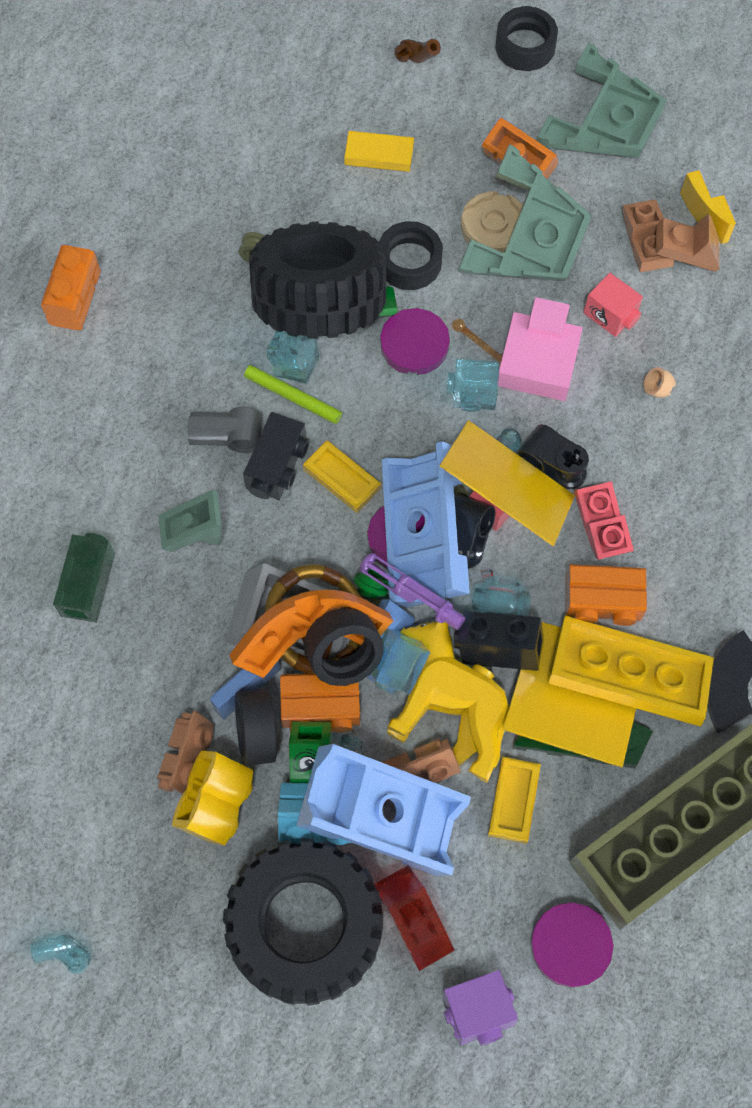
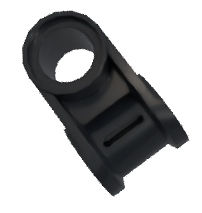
[517,424,589,489]
[454,495,496,569]

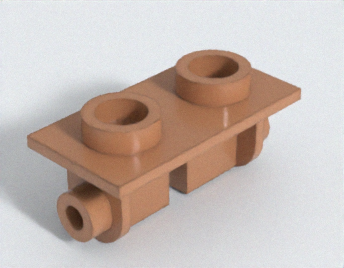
[156,711,215,794]
[381,738,461,802]

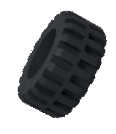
[249,221,386,339]
[223,838,383,1006]

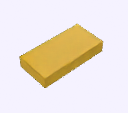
[344,131,414,172]
[303,440,381,513]
[488,757,541,844]

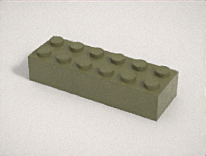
[570,724,752,930]

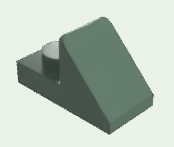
[158,490,222,552]

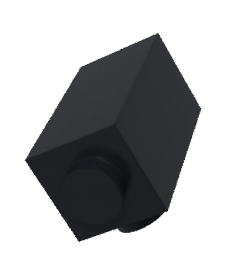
[243,412,310,501]
[454,611,544,671]

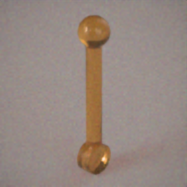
[452,318,503,367]

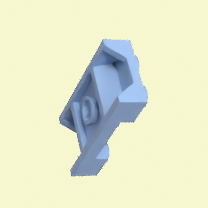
[382,441,470,608]
[296,744,471,876]

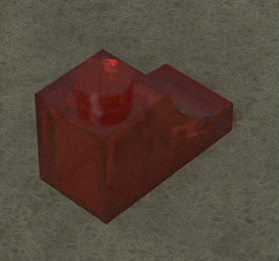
[374,865,455,971]

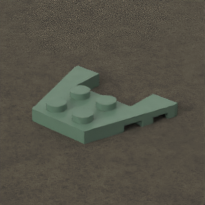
[536,43,667,158]
[457,144,592,281]

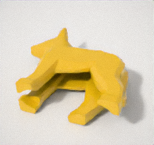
[387,621,509,783]

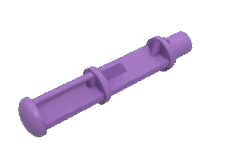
[360,553,466,630]

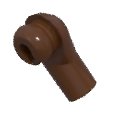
[394,39,441,63]

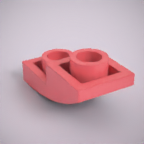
[574,481,634,560]

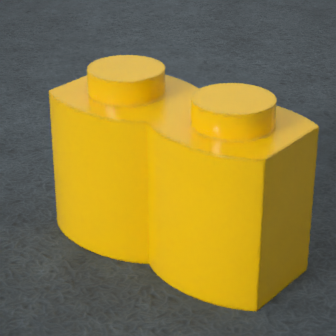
[172,751,253,846]

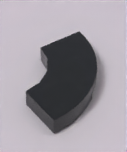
[707,630,752,733]

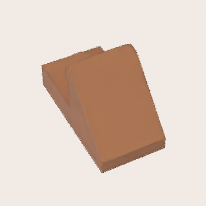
[656,214,719,272]

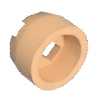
[644,367,676,398]

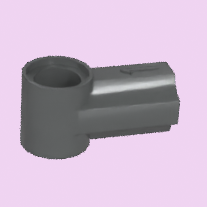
[188,406,262,453]

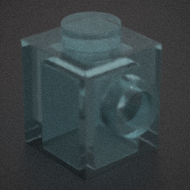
[267,331,320,384]
[447,359,499,412]
[371,628,431,694]

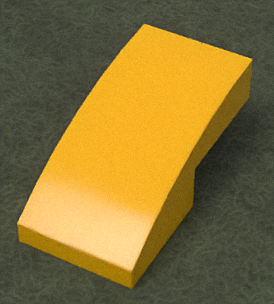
[680,170,736,244]

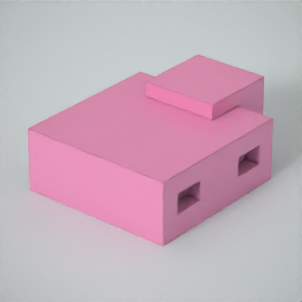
[496,297,583,401]

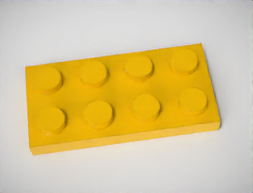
[549,616,714,727]

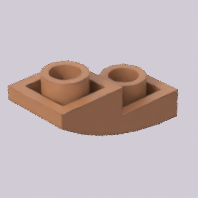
[623,199,674,272]

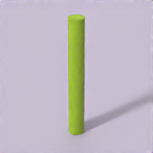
[244,365,343,425]

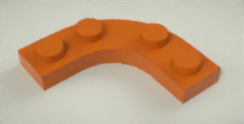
[229,590,393,678]

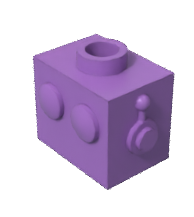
[443,970,518,1046]

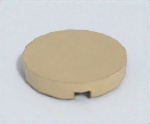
[460,191,523,253]

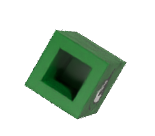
[289,722,332,783]

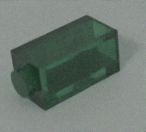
[53,533,115,623]

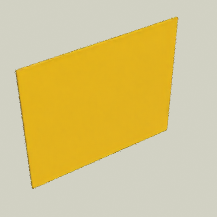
[439,420,575,546]
[503,622,636,768]

